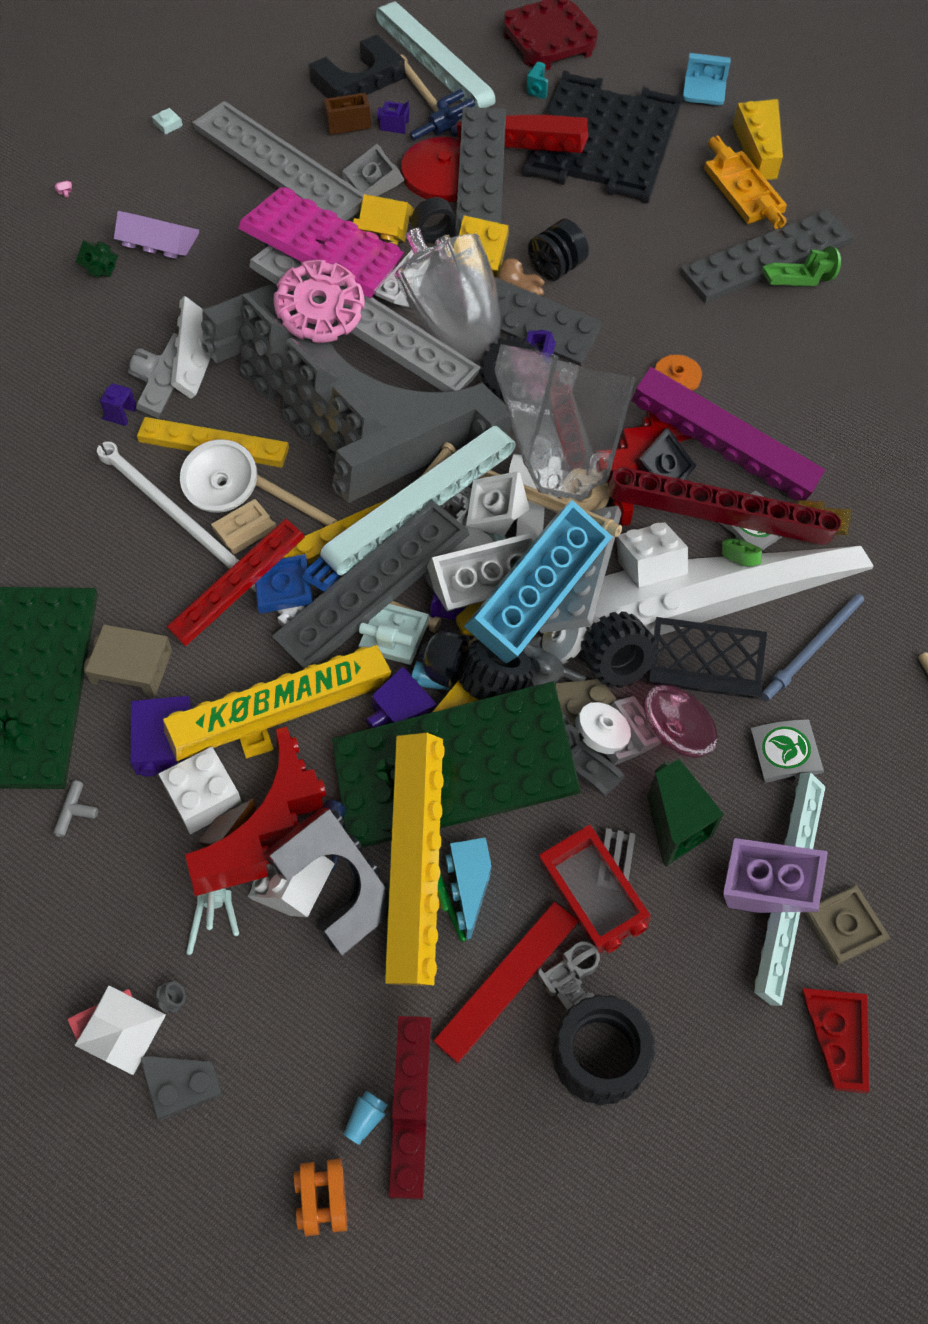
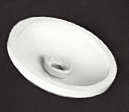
[180,440,257,513]

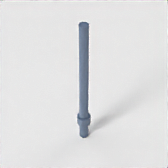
[761,594,864,701]

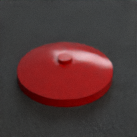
[401,137,461,202]

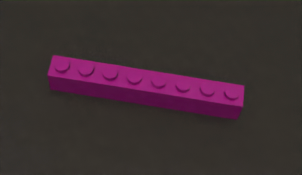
[631,367,826,503]

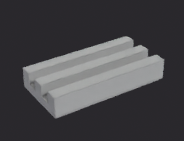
[596,828,635,892]

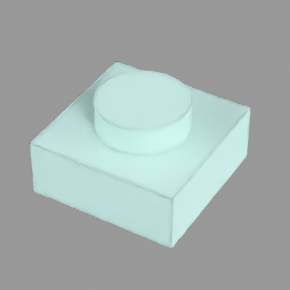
[152,108,183,134]

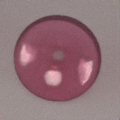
[643,685,718,758]

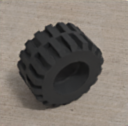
[479,336,546,403]
[580,611,658,688]
[458,640,535,700]

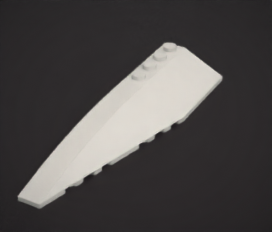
[581,546,873,651]

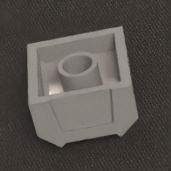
[342,144,404,196]

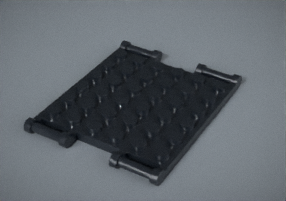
[523,70,683,203]

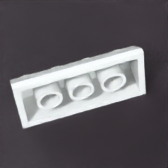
[427,532,537,611]

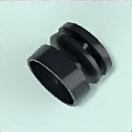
[528,219,589,282]

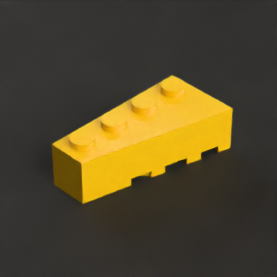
[733,99,783,180]

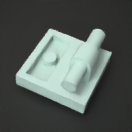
[359,604,430,665]

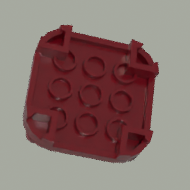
[503,0,598,70]

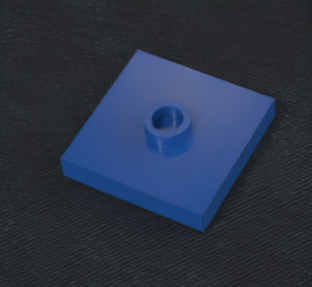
[255,554,313,614]

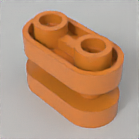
[294,1158,347,1237]

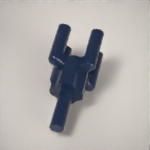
[410,89,475,141]

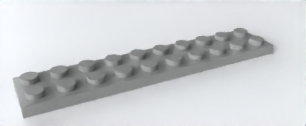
[192,101,364,221]
[249,245,481,392]

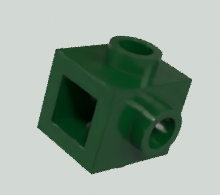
[76,240,118,278]

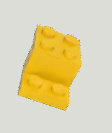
[353,194,414,245]

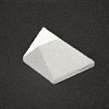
[466,471,530,536]
[75,986,166,1075]

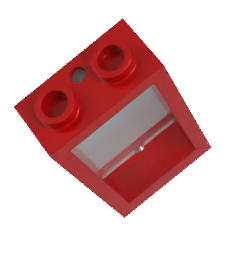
[539,824,651,954]

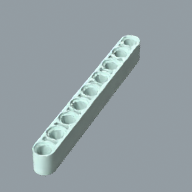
[376,1,496,108]
[320,426,516,575]

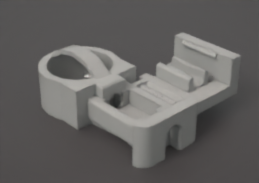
[537,942,600,1012]

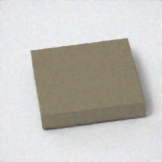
[803,885,890,966]

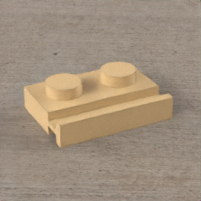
[211,499,276,555]

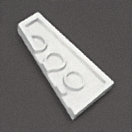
[171,296,211,399]

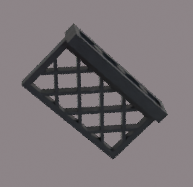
[646,617,767,699]

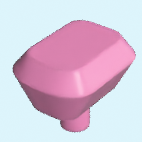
[54,181,72,197]

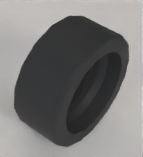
[411,197,456,243]

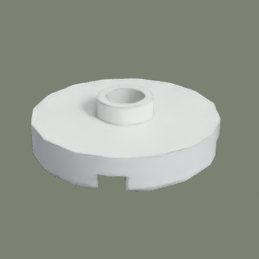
[542,627,586,664]
[575,702,631,754]

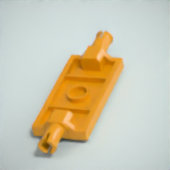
[704,136,787,229]

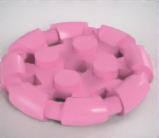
[273,260,365,343]

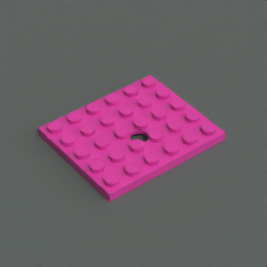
[238,187,404,298]

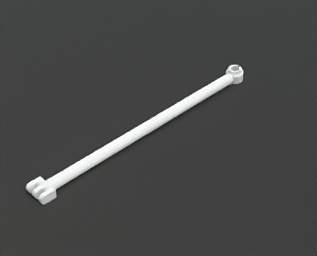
[97,442,305,627]

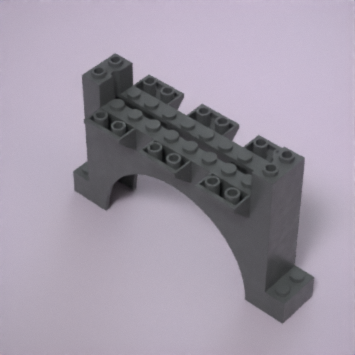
[201,283,515,503]

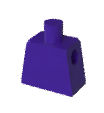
[365,667,436,729]

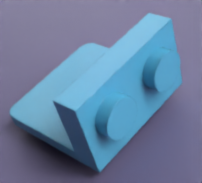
[683,53,731,105]

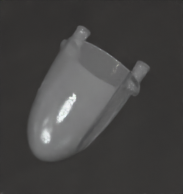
[394,228,501,366]

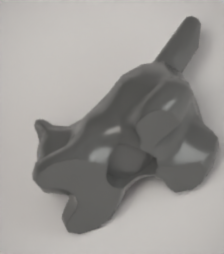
[523,636,586,688]

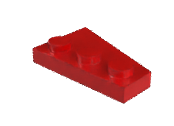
[802,988,869,1094]

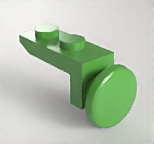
[762,246,841,286]

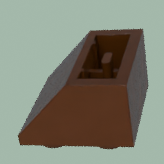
[321,93,371,135]

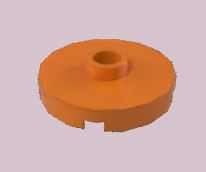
[655,355,702,391]

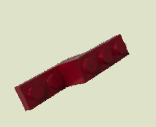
[389,1016,431,1200]

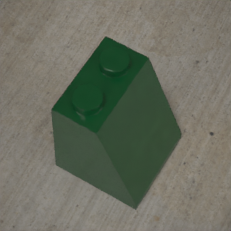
[647,758,724,867]

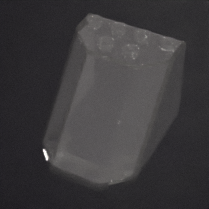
[494,344,636,501]

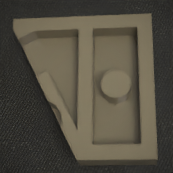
[555,679,617,728]

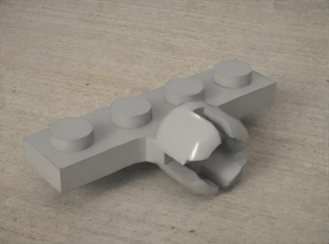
[128,333,178,419]

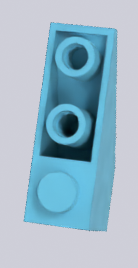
[445,837,492,940]

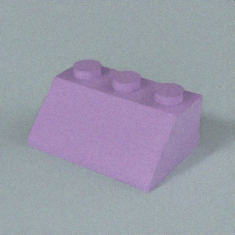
[114,211,199,259]

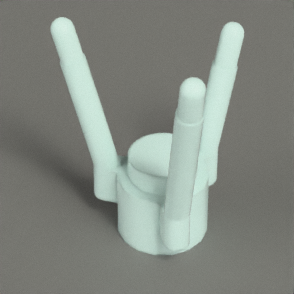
[186,888,239,955]

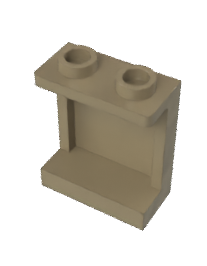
[84,625,172,697]

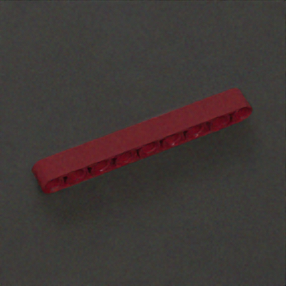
[608,467,842,545]

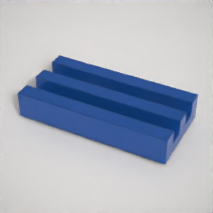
[302,557,342,592]

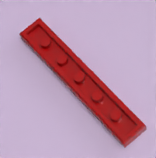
[167,518,305,646]
[434,902,578,1065]

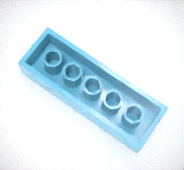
[464,500,613,663]

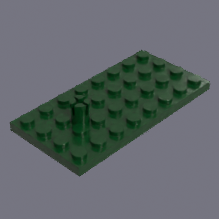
[0,587,98,789]
[332,681,581,848]

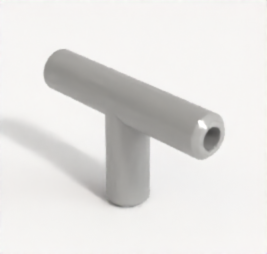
[53,780,98,837]

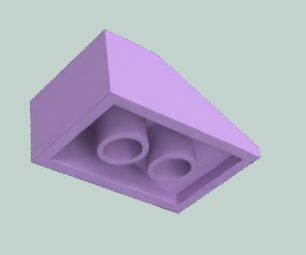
[723,838,828,913]

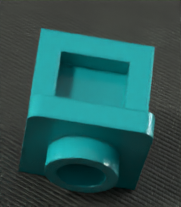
[527,62,548,99]

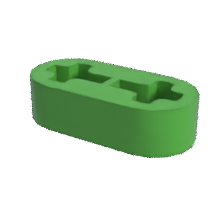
[722,539,762,566]

